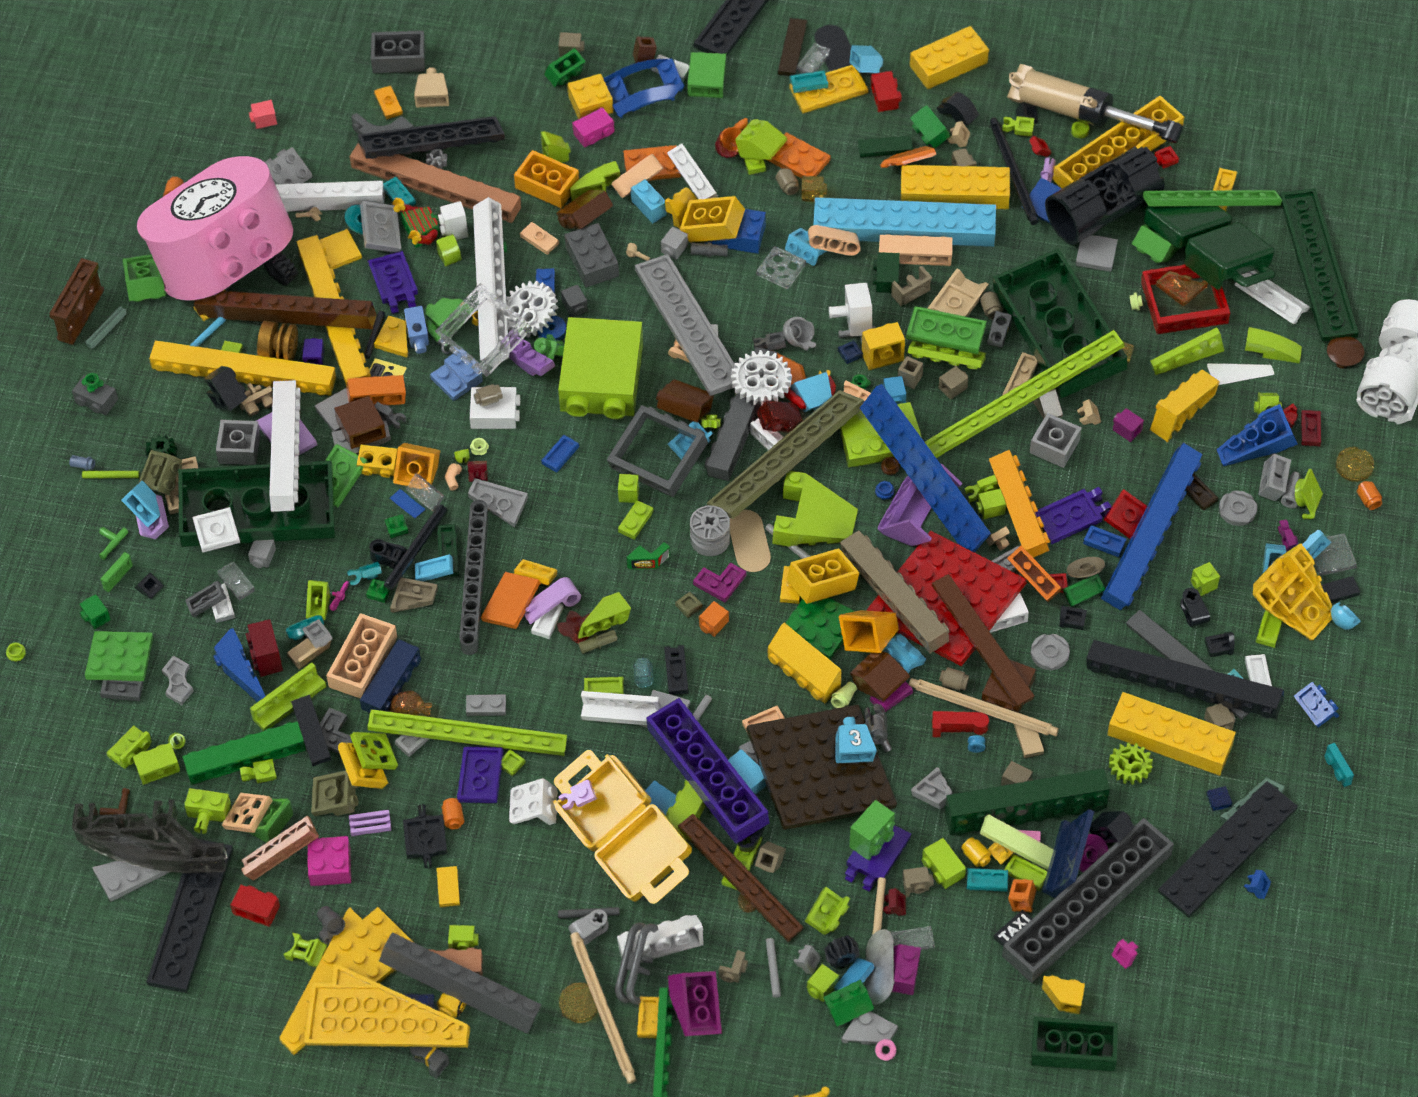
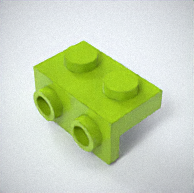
[805,887,850,935]

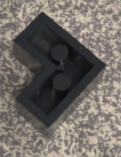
[204,366,248,411]

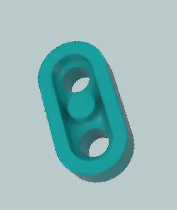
[286,615,324,640]

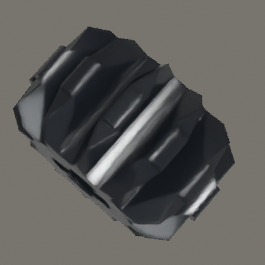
[824,935,860,968]

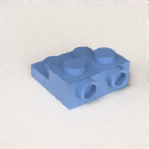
[430,350,483,401]

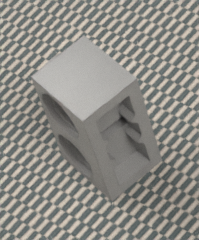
[1258,454,1291,501]

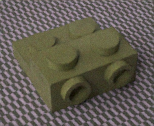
[138,450,182,495]
[311,771,359,816]

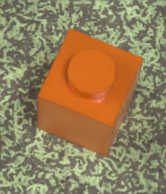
[699,601,729,637]

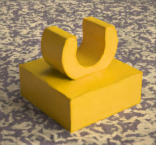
[988,842,1014,864]

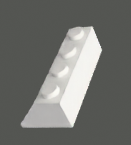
[617,915,703,962]

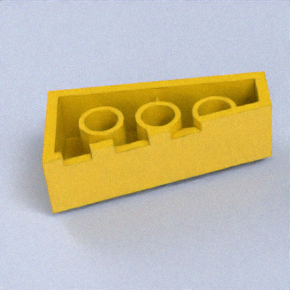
[1150,369,1220,442]

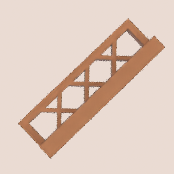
[241,816,319,881]

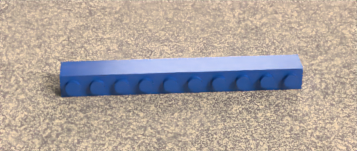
[1101,443,1202,610]

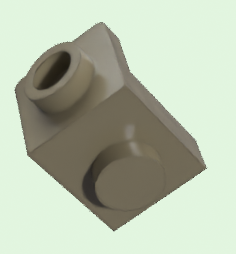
[719,950,748,983]

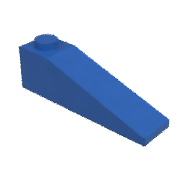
[1216,404,1298,466]
[213,628,265,702]

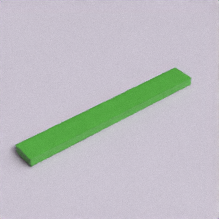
[1143,190,1282,206]

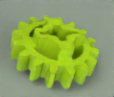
[1109,742,1153,785]

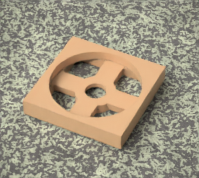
[222,793,273,833]

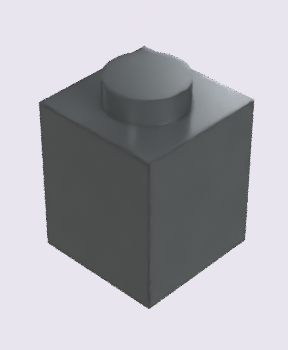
[561,285,588,317]

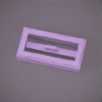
[349,810,391,836]

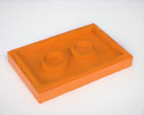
[481,572,540,629]

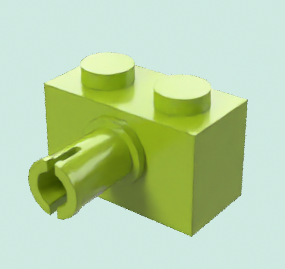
[184,788,231,834]

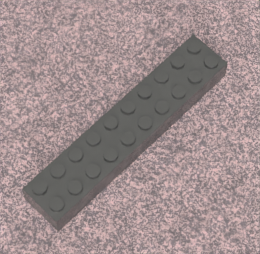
[1002,818,1174,983]

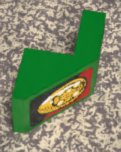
[627,542,670,569]

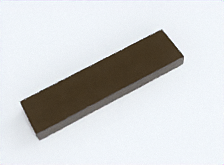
[778,18,807,76]

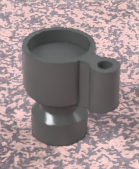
[317,906,345,944]

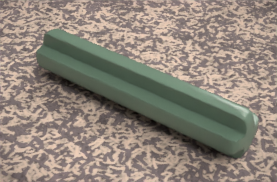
[85,306,127,349]

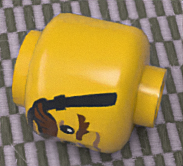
[436,993,467,1018]

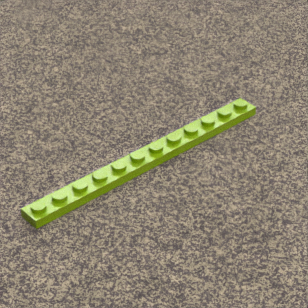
[925,330,1125,458]

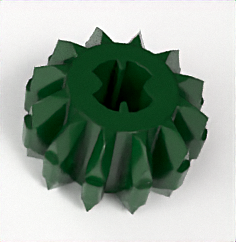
[145,434,178,457]

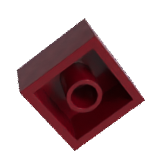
[245,619,283,677]

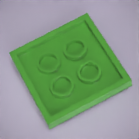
[85,631,153,681]

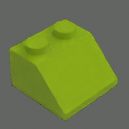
[735,119,787,160]

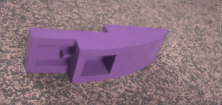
[508,332,555,376]

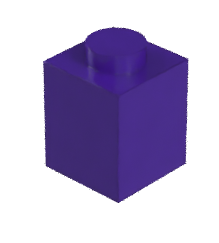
[303,338,325,365]

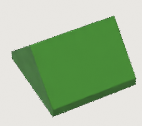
[248,798,293,843]

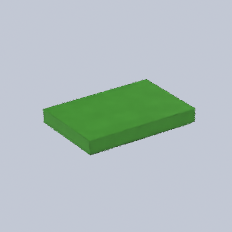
[325,444,369,508]

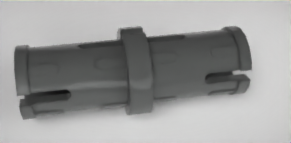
[691,242,728,257]

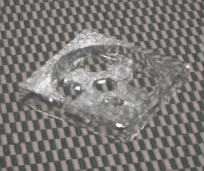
[756,246,806,289]

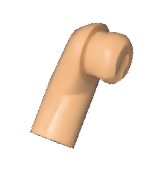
[445,463,462,491]

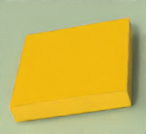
[319,229,362,269]

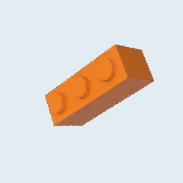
[347,375,406,405]
[1007,545,1062,602]

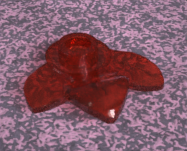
[557,610,590,643]

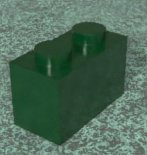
[873,252,900,293]

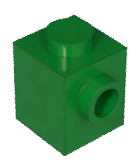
[79,594,111,630]

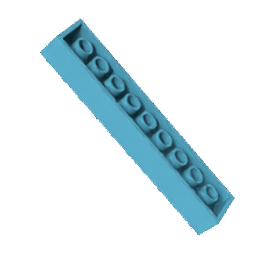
[813,197,996,247]

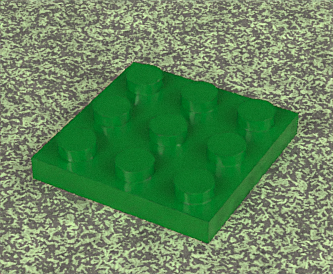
[785,598,855,660]

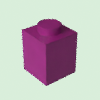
[1113,408,1144,442]

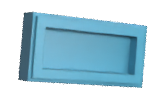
[415,554,453,582]

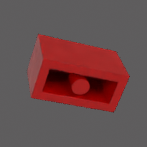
[870,71,902,112]
[230,885,280,927]

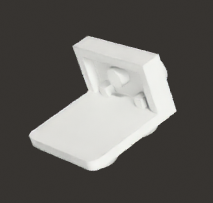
[509,778,558,825]

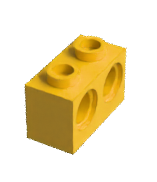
[357,444,398,478]

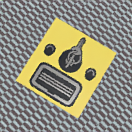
[369,358,407,377]

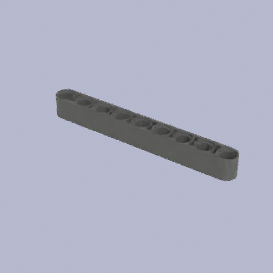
[460,499,489,655]

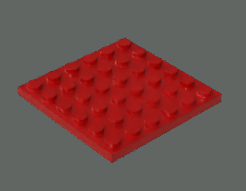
[866,530,1027,667]

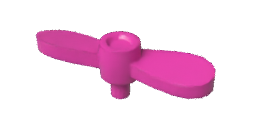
[330,581,350,611]

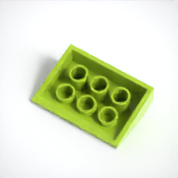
[839,402,921,468]

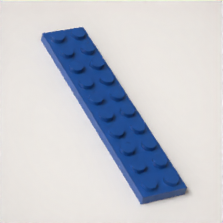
[860,384,991,553]

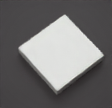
[193,507,240,553]

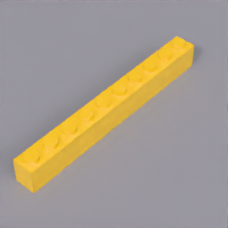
[296,235,371,387]
[149,341,336,396]

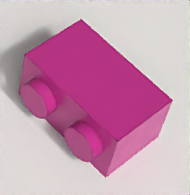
[572,107,614,148]

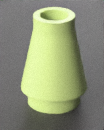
[831,682,857,708]

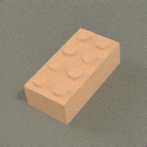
[327,613,398,699]

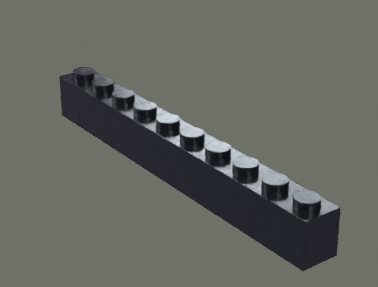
[1086,640,1284,719]

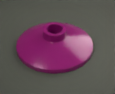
[1079,834,1109,873]

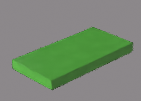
[906,306,987,354]

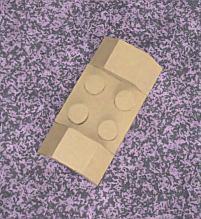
[927,269,989,317]

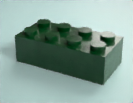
[1031,1017,1118,1072]

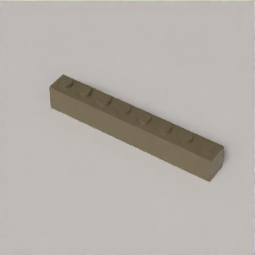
[840,531,949,653]

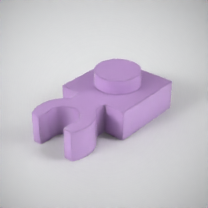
[559,779,597,810]

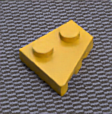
[374,316,408,358]

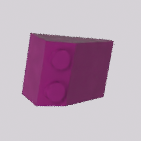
[668,971,722,1036]

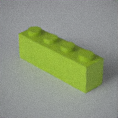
[666,779,706,840]

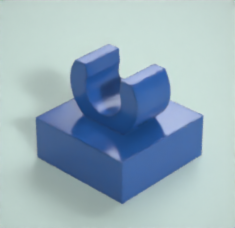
[1244,870,1271,899]

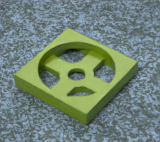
[350,732,398,770]

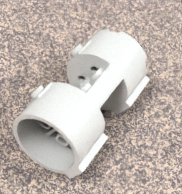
[1356,300,1418,424]

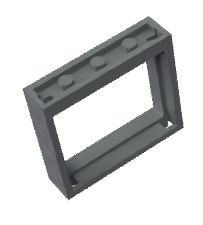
[607,405,708,497]

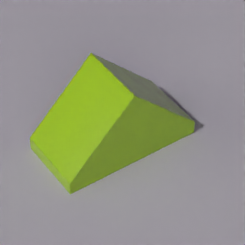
[306,580,331,620]

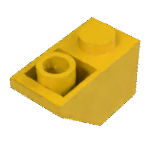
[1042,976,1085,1015]

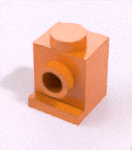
[1008,879,1037,912]

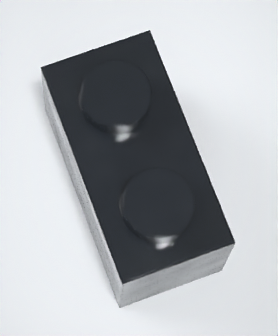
[1089,811,1135,843]

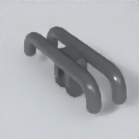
[615,922,658,1005]

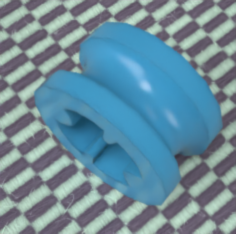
[968,735,985,753]

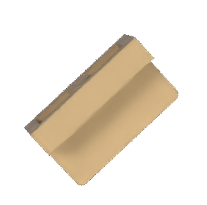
[287,638,331,669]

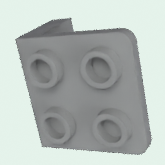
[265,147,312,184]

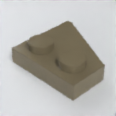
[390,578,438,613]

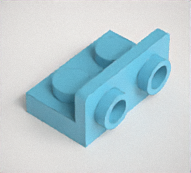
[785,228,827,266]
[1302,530,1332,560]

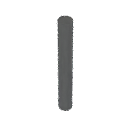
[558,907,620,918]

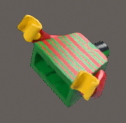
[392,198,441,248]

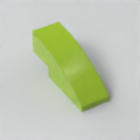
[570,161,620,201]
[1245,327,1302,363]

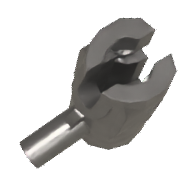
[865,703,892,752]

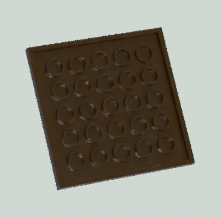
[746,705,897,830]

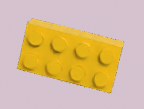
[910,26,989,89]

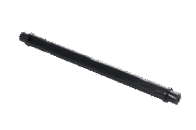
[990,118,1039,225]

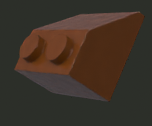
[850,651,910,702]

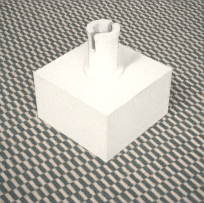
[829,283,872,337]

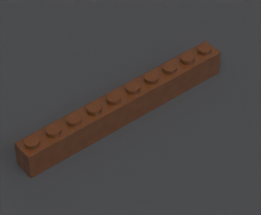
[194,291,377,329]

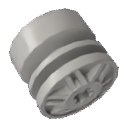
[690,505,730,556]

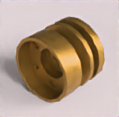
[257,321,298,361]

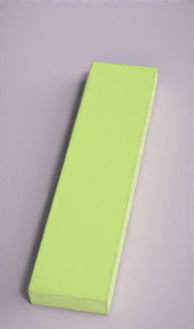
[980,815,1054,870]

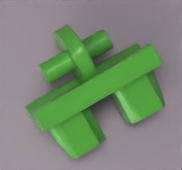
[534,334,564,360]

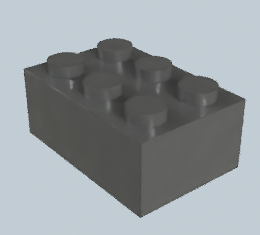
[371,31,426,73]
[565,223,619,288]

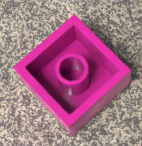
[308,836,351,886]

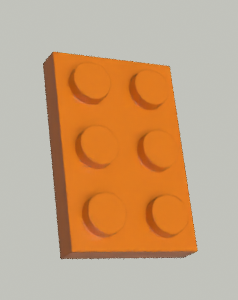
[766,132,831,183]
[623,145,681,181]

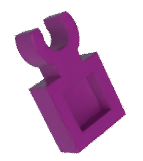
[1278,519,1298,552]

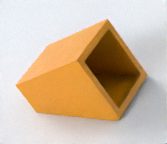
[839,610,899,653]

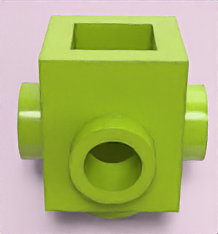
[1254,393,1282,415]

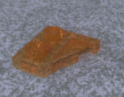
[1156,271,1208,307]

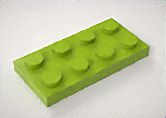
[908,340,986,369]

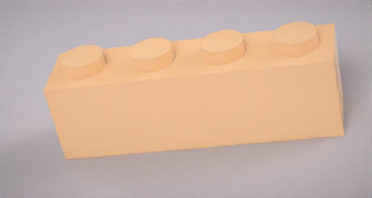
[879,234,952,266]

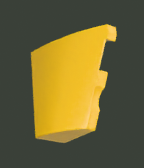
[665,187,697,228]

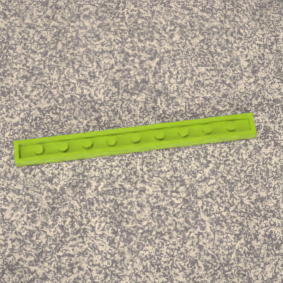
[368,710,567,756]

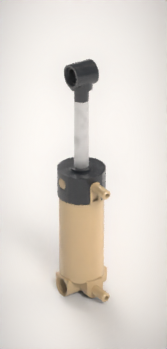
[1007,64,1184,144]

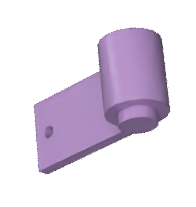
[524,577,581,624]

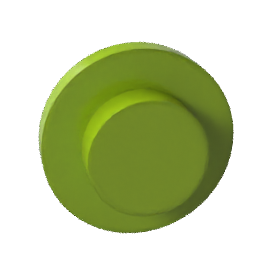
[6,642,26,662]

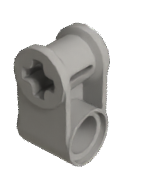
[568,909,609,945]

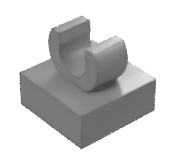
[793,945,821,974]

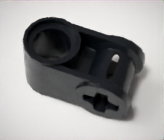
[369,539,407,569]
[1180,588,1210,627]

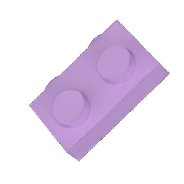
[136,495,169,539]

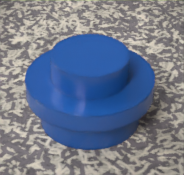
[875,481,894,500]

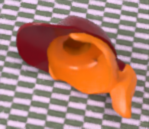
[715,118,748,158]

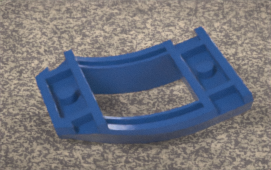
[603,58,685,119]

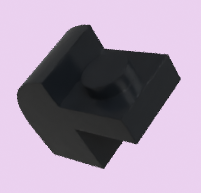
[937,92,979,125]

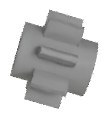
[426,149,447,169]

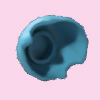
[1331,602,1361,630]

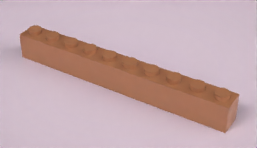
[350,143,521,223]

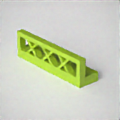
[250,662,327,731]

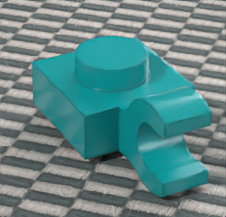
[347,562,382,585]

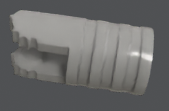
[1281,471,1301,508]

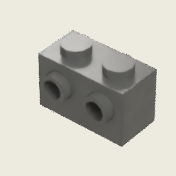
[72,375,118,415]

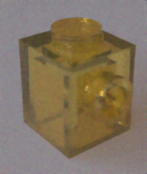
[802,176,827,202]

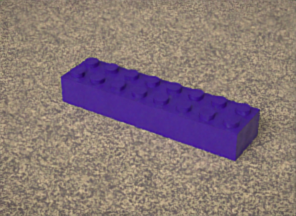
[646,698,769,844]

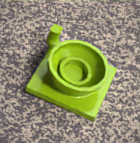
[1295,469,1323,519]

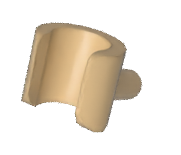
[296,207,322,221]
[626,243,650,261]

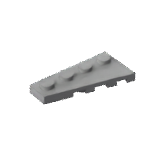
[92,846,183,902]

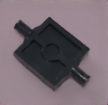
[403,804,447,869]

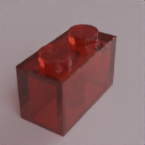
[757,401,803,433]

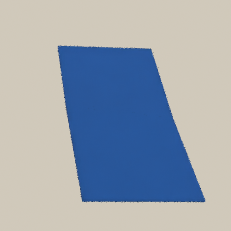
[390,489,425,518]

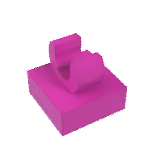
[1111,939,1138,969]

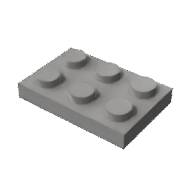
[360,201,401,253]

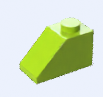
[541,131,571,163]

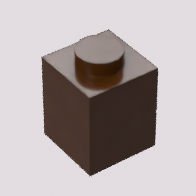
[633,37,657,63]

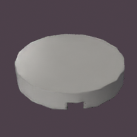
[1219,490,1257,526]
[1031,634,1070,670]

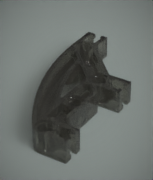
[72,800,227,873]

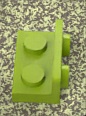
[107,725,152,769]

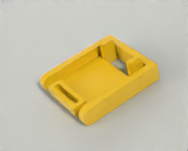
[338,742,388,789]

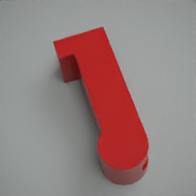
[932,711,989,737]

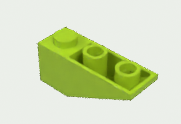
[578,592,631,639]

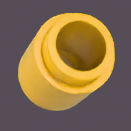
[962,837,991,867]

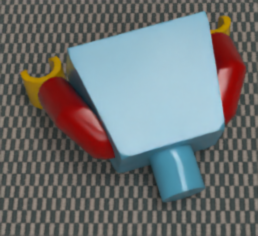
[784,370,836,413]

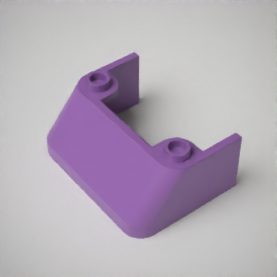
[877,464,962,546]

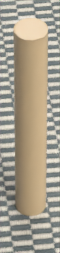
[872,878,886,935]

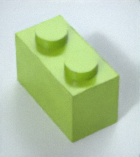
[133,743,180,785]
[922,838,966,889]

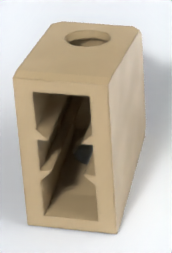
[414,68,449,107]

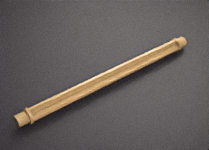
[909,678,1059,736]
[570,932,636,1084]

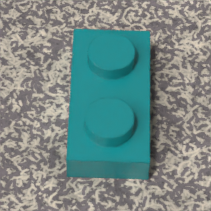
[1325,743,1354,787]

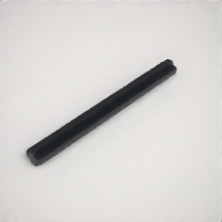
[384,504,447,590]

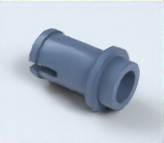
[69,455,95,471]

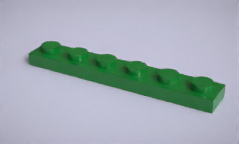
[653,988,674,1097]

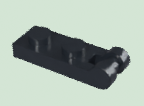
[664,645,688,695]

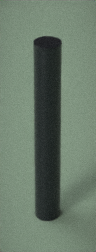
[364,311,385,359]

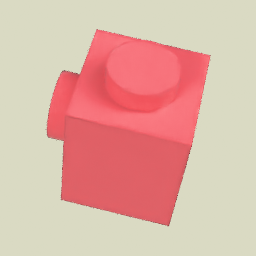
[249,100,277,129]

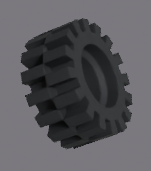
[264,252,298,286]

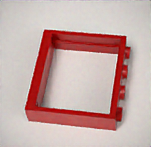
[1141,264,1230,334]

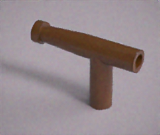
[99,788,130,827]

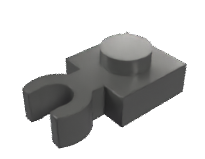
[753,331,786,350]

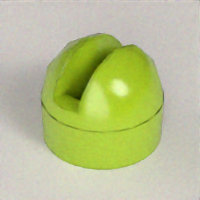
[454,449,470,464]
[168,733,185,749]

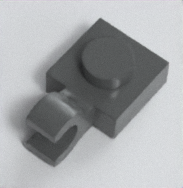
[374,402,406,429]

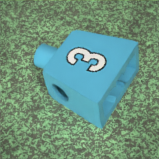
[836,717,877,763]

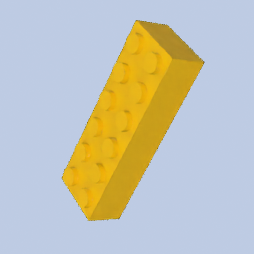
[901,165,1010,209]
[1107,692,1236,776]

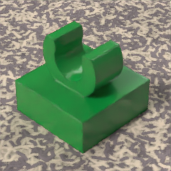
[384,514,409,539]
[366,579,390,603]

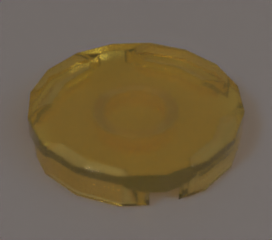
[1336,447,1374,482]
[559,982,598,1023]

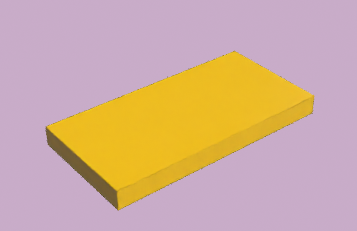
[790,65,868,113]

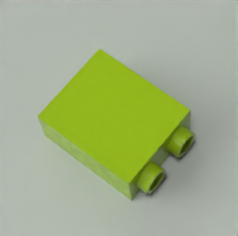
[558,317,643,419]

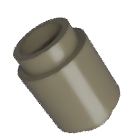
[775,168,799,195]
[980,292,1003,320]
[473,384,503,407]
[939,667,969,691]

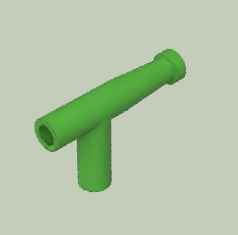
[99,527,129,560]

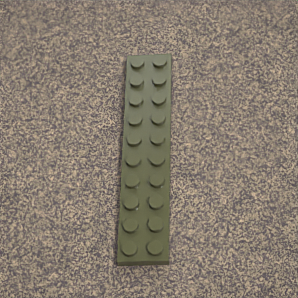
[707,390,864,519]

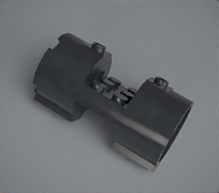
[1045,146,1165,245]

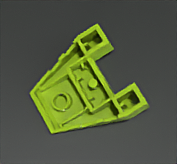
[772,471,858,547]

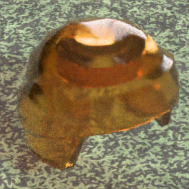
[391,690,432,716]

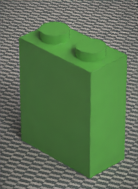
[687,52,726,98]

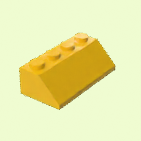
[768,623,841,704]

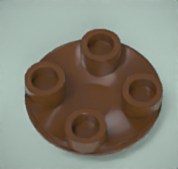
[1327,337,1364,369]

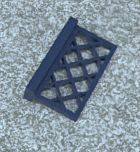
[1042,809,1094,898]

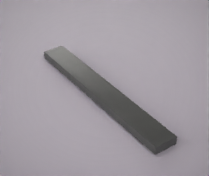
[1126,610,1249,720]

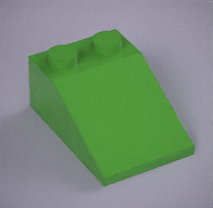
[123,254,166,302]

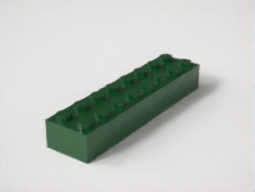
[945,768,1110,835]

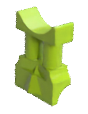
[284,933,328,967]

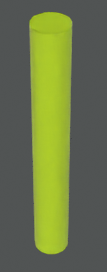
[82,471,140,478]

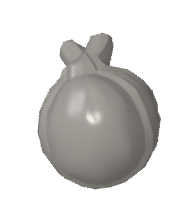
[783,317,816,350]

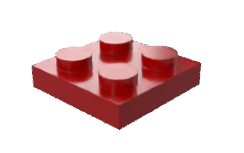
[1104,489,1147,539]

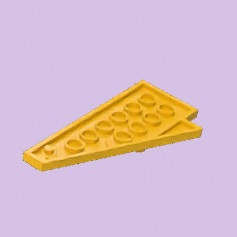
[279,907,413,1055]
[305,965,470,1047]

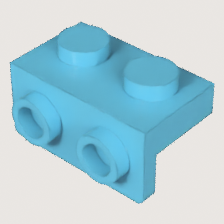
[668,421,713,460]
[883,634,926,674]

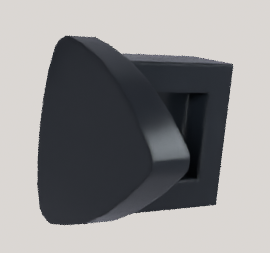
[1059,604,1087,630]
[1205,631,1235,657]

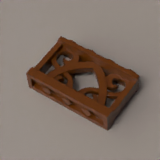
[49,258,104,345]

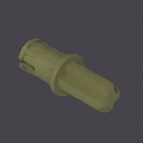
[578,630,617,654]

